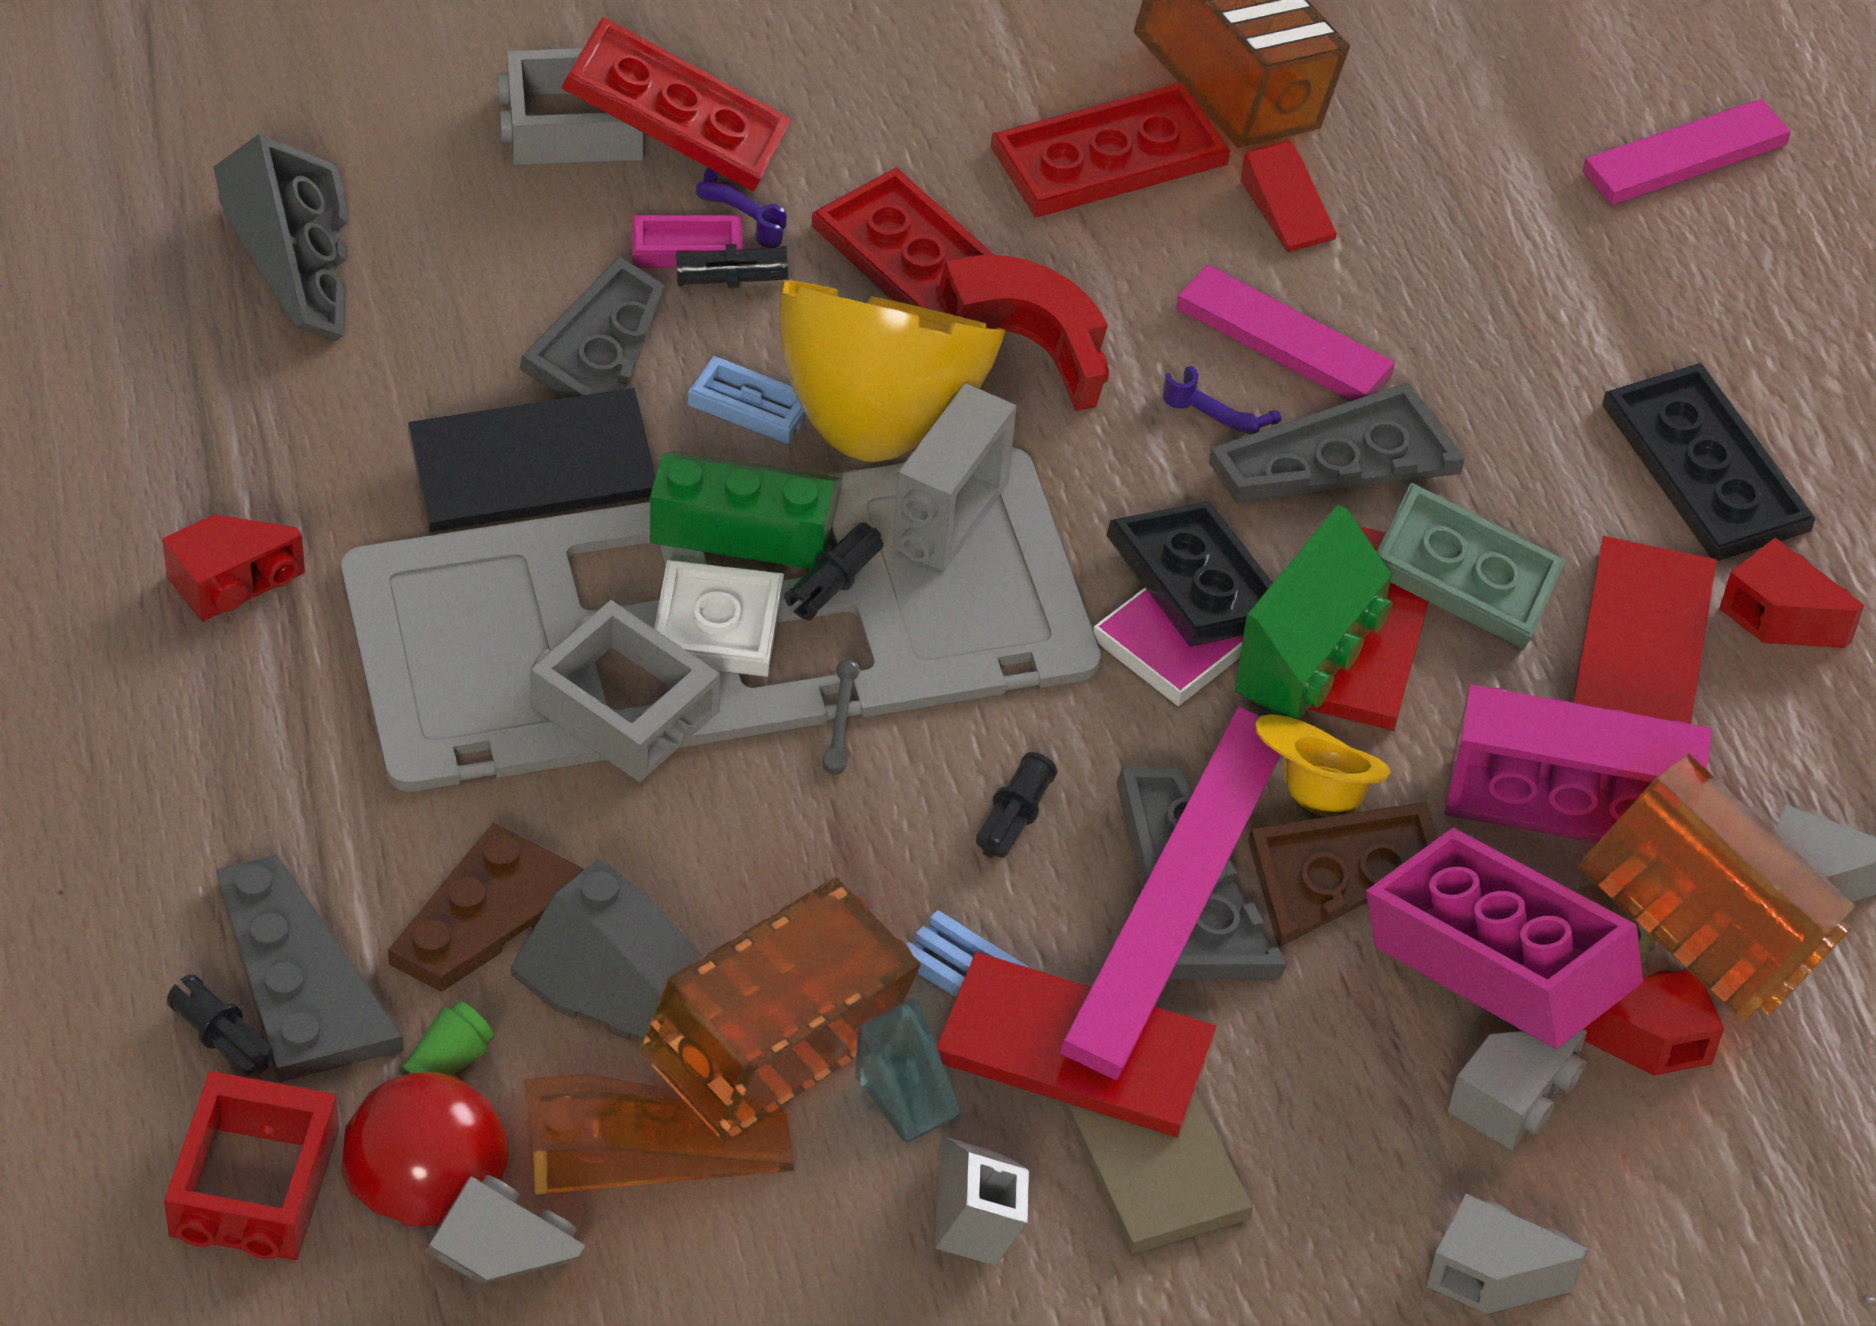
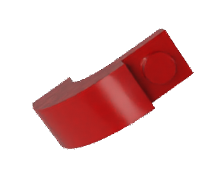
[937,255,1109,411]

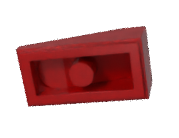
[1240,141,1337,253]

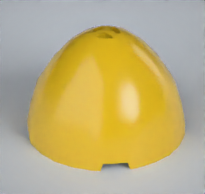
[779,280,1005,462]

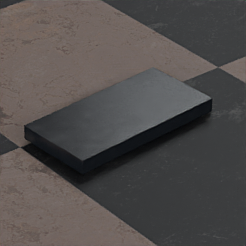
[1602,363,1816,561]
[408,388,656,532]

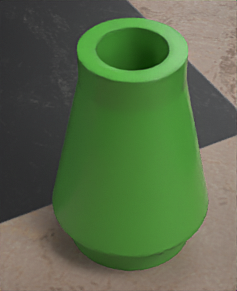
[399,1001,494,1076]

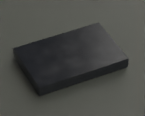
[1106,501,1273,647]

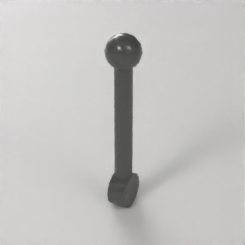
[822,659,860,775]

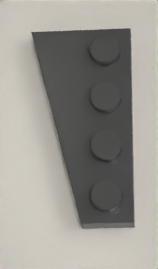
[1209,382,1464,502]
[216,855,404,1082]

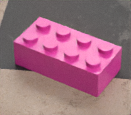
[1444,684,1712,858]
[1366,827,1643,1049]

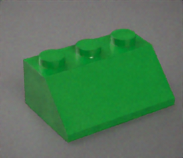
[650,451,842,569]
[1235,505,1393,720]

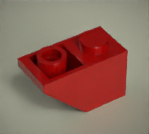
[162,514,305,622]
[1719,538,1864,648]
[1584,968,1724,1076]

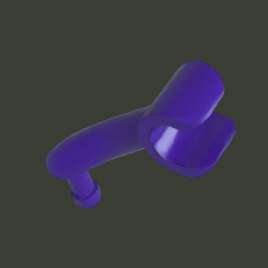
[696,168,787,248]
[1162,366,1281,434]

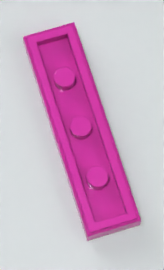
[1582,98,1791,206]
[1176,264,1395,401]

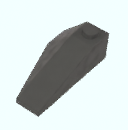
[213,134,348,341]
[511,858,780,1083]

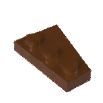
[1248,802,1438,948]
[388,823,585,992]

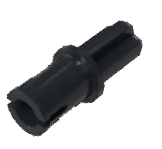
[784,522,884,621]
[976,752,1058,858]
[167,975,274,1076]

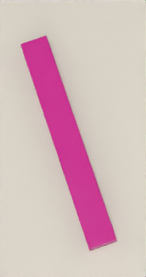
[1059,706,1281,1081]

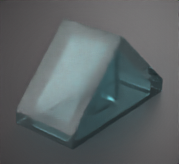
[855,998,962,1143]

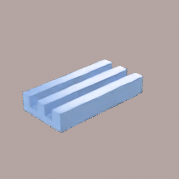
[688,356,805,445]
[900,910,1030,998]

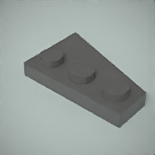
[520,256,665,398]

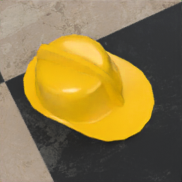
[1255,714,1391,817]

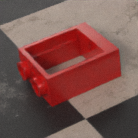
[164,1070,339,1260]

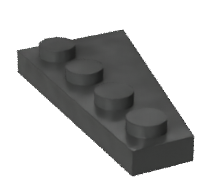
[1116,767,1287,979]

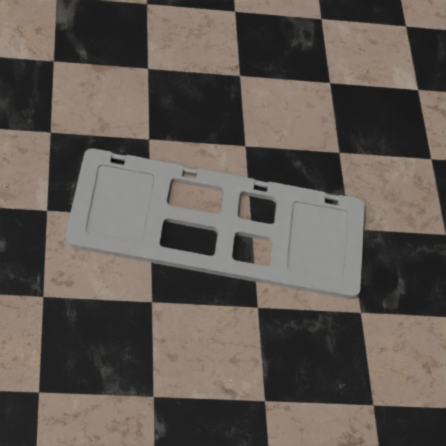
[341,447,1101,792]

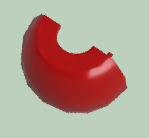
[341,1072,508,1227]

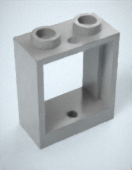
[497,48,643,165]
[892,383,1017,572]
[530,600,720,782]

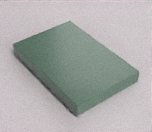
[1377,482,1566,650]

